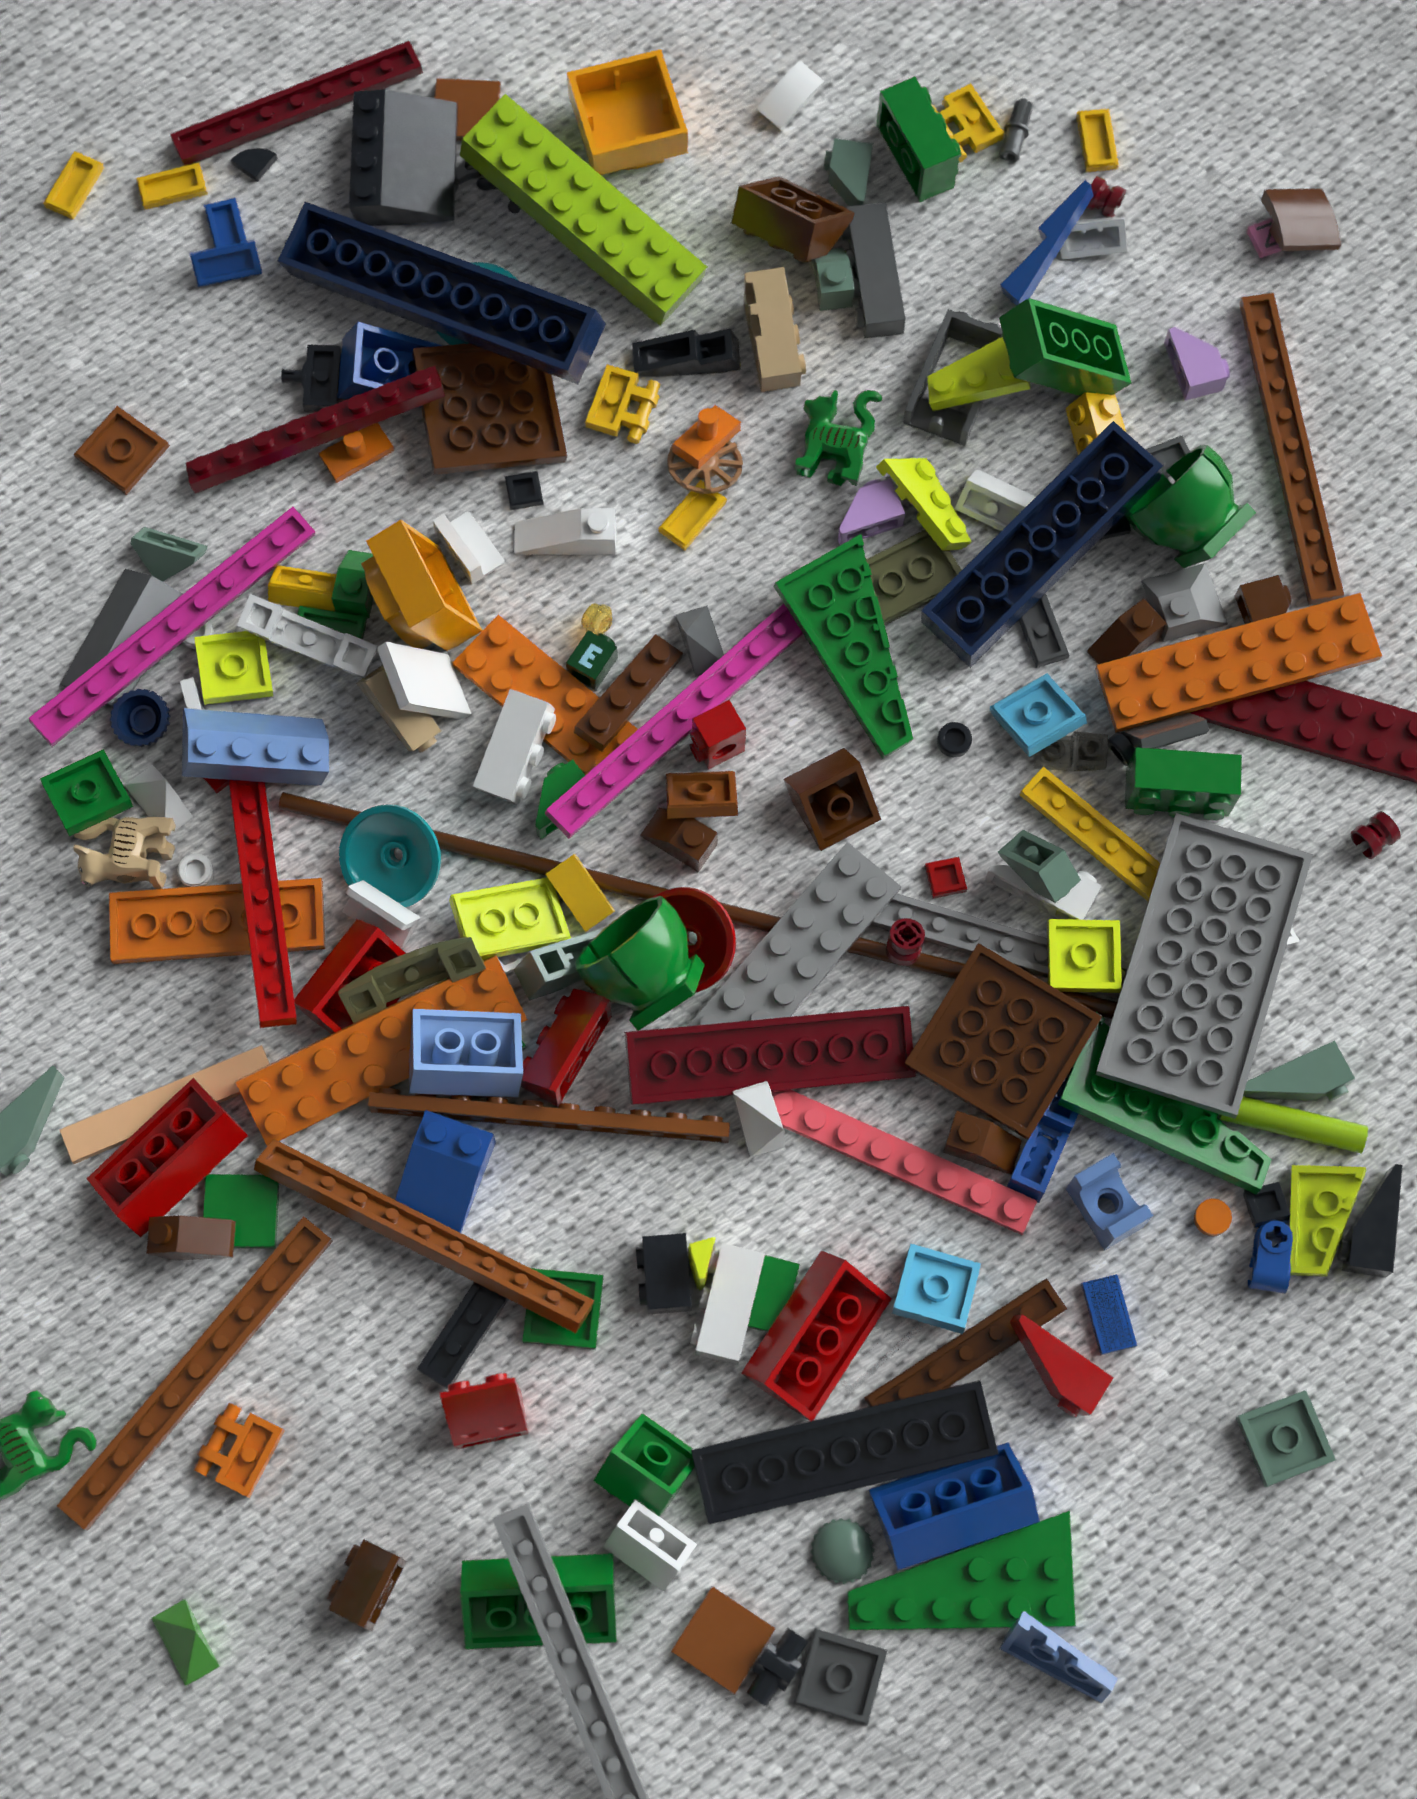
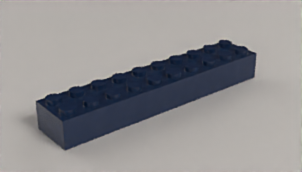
[277,202,606,385]

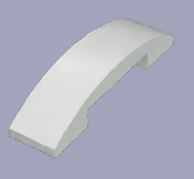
[237,594,378,678]

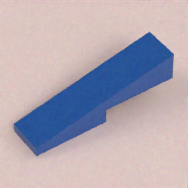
[1000,180,1093,306]
[1007,1068,1078,1203]

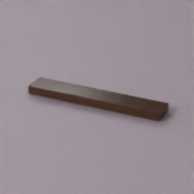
[864,1278,1067,1406]

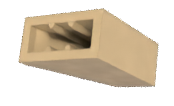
[356,664,441,753]

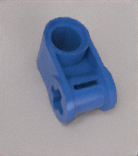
[1247,1221,1293,1294]

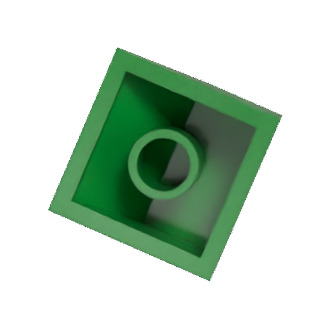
[593,1413,695,1517]

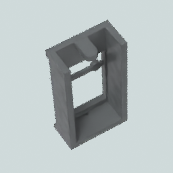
[903,309,1002,446]

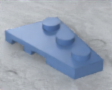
[999,1611,1118,1703]

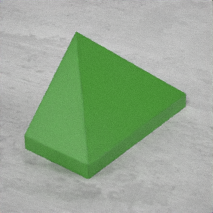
[151,1599,220,1686]

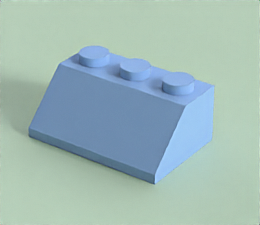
[409,1009,523,1097]

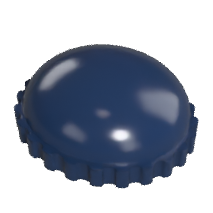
[110,688,171,747]

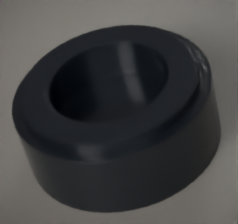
[937,722,972,757]
[1107,731,1135,766]

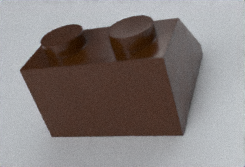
[783,748,881,851]
[327,1539,407,1631]

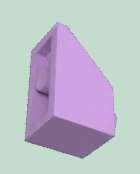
[1164,327,1230,400]
[838,478,905,546]

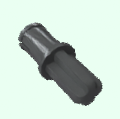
[999,98,1033,162]

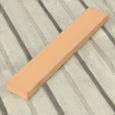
[60,1045,270,1164]

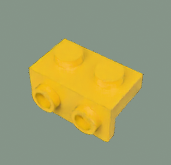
[1066,392,1126,455]

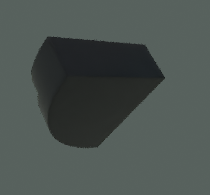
[231,148,278,182]

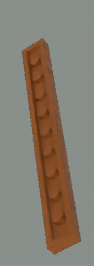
[1239,293,1344,605]
[368,1088,730,1143]
[254,1139,594,1333]
[57,1216,333,1531]

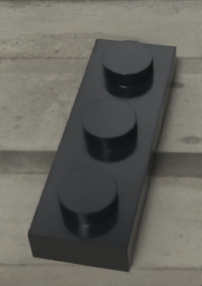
[417,1282,509,1390]

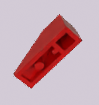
[1010,1314,1114,1418]

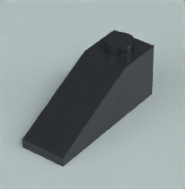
[1337,1164,1403,1278]

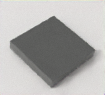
[1121,713,1209,749]
[794,1628,888,1726]

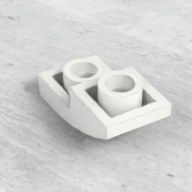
[756,61,824,131]

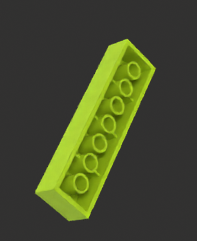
[459,94,708,326]

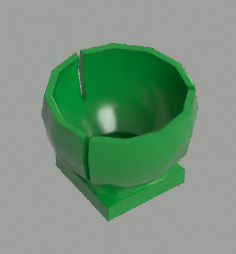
[1125,445,1256,568]
[575,896,705,1031]

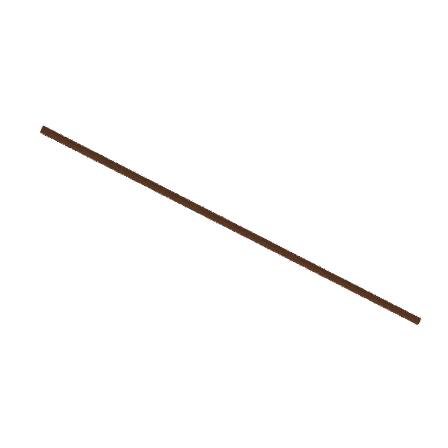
[278,792,1117,1019]

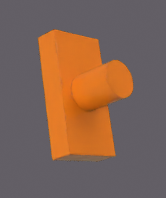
[672,405,741,469]
[319,423,394,483]

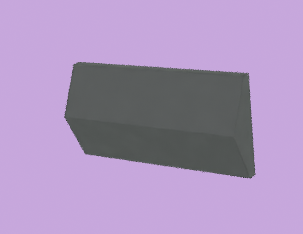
[60,569,183,708]

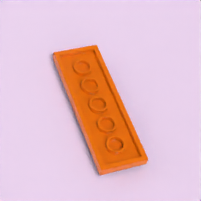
[452,615,638,775]
[109,878,325,964]

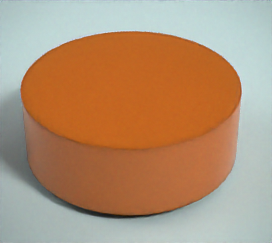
[1194,1199,1232,1236]

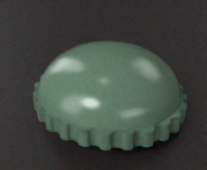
[811,1518,875,1584]

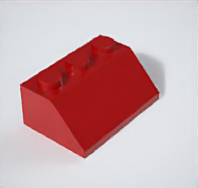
[294,919,406,1034]
[521,988,612,1107]

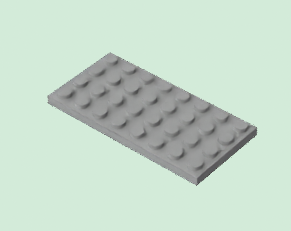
[1095,813,1313,1119]

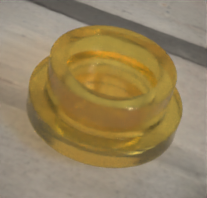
[581,603,613,635]

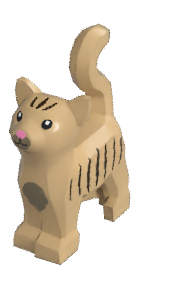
[73,816,176,889]

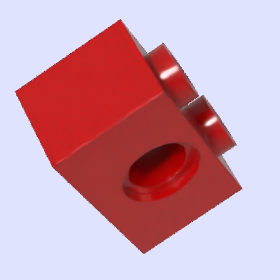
[689,700,746,770]

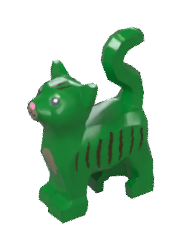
[794,390,882,486]
[0,1390,97,1501]

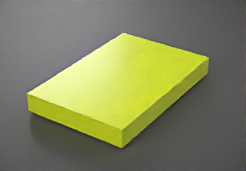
[449,877,571,960]

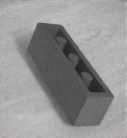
[841,202,906,338]

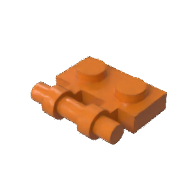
[194,1402,285,1498]

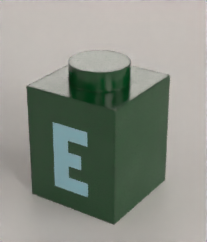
[566,630,618,691]

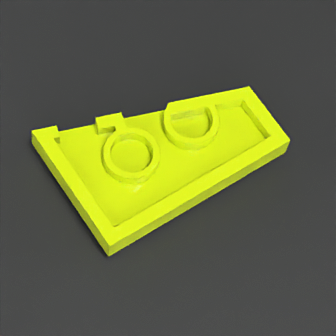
[927,337,1031,411]
[876,458,972,551]
[1290,1165,1367,1277]

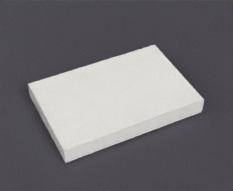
[377,642,471,720]

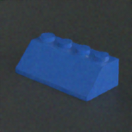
[869,1442,1040,1570]

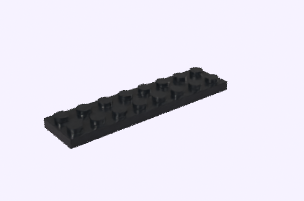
[691,1380,998,1525]

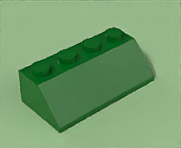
[460,1553,617,1649]

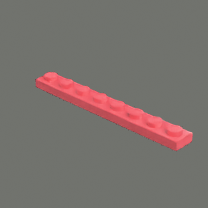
[771,1090,1037,1235]

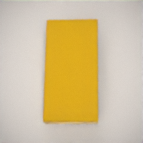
[1076,108,1119,172]
[43,151,104,220]
[136,162,208,210]
[659,480,727,551]
[545,854,615,932]

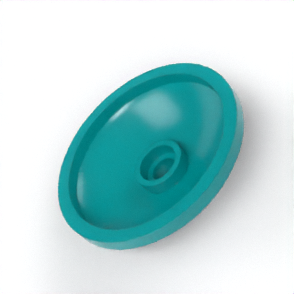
[339,804,441,908]

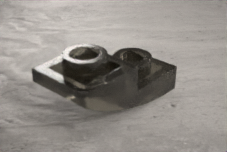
[1033,731,1108,771]

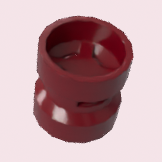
[1086,176,1126,218]
[1350,811,1401,859]
[886,918,925,966]

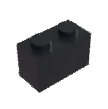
[636,1233,692,1315]

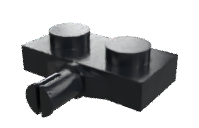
[281,345,342,411]

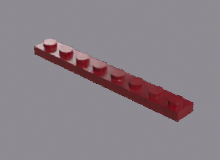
[170,41,423,166]
[185,365,445,494]

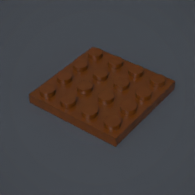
[412,343,567,475]
[904,943,1102,1140]

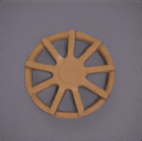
[667,441,743,494]

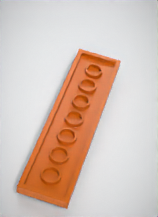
[1095,593,1382,733]
[235,955,528,1146]

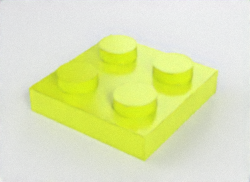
[194,631,273,705]
[1047,919,1122,993]

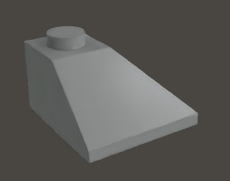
[1141,563,1228,642]

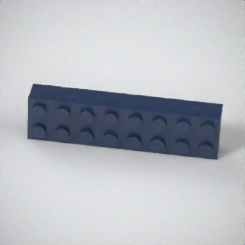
[921,421,1163,668]

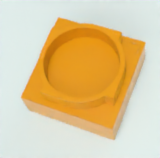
[567,49,688,175]
[361,519,482,651]

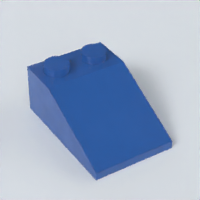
[338,322,443,408]
[395,1110,496,1233]

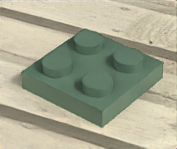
[1236,1390,1336,1488]

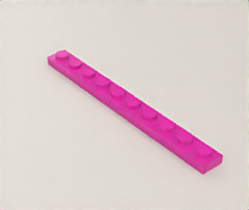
[28,506,316,747]
[545,603,803,839]

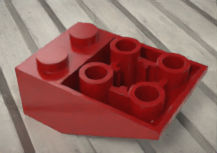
[439,1373,529,1450]

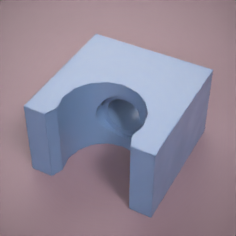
[1066,1153,1153,1251]

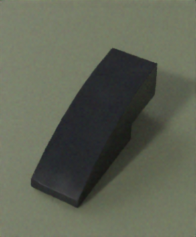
[632,328,741,377]

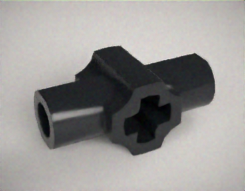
[746,1627,809,1707]

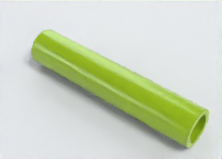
[1219,1096,1368,1154]

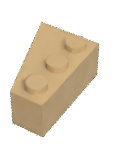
[743,267,806,392]

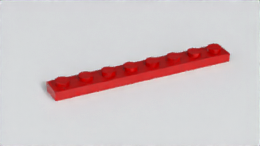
[228,780,297,1028]

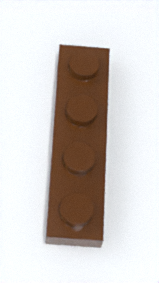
[574,634,683,752]

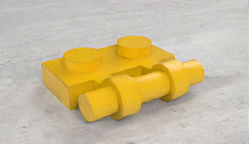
[932,83,1004,163]
[585,364,661,444]

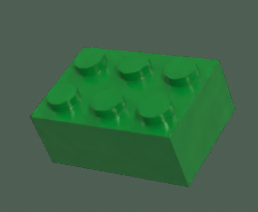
[876,76,961,202]
[1125,747,1242,820]

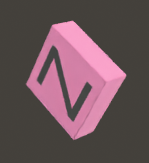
[1246,218,1281,259]

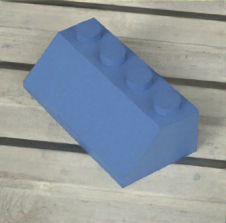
[182,708,329,785]

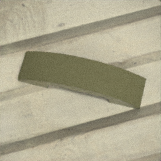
[339,937,486,1023]

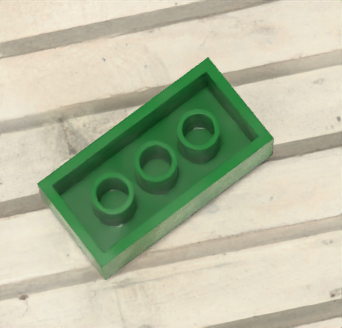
[999,298,1132,396]

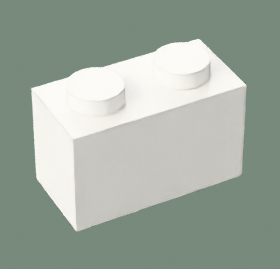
[603,1500,697,1591]

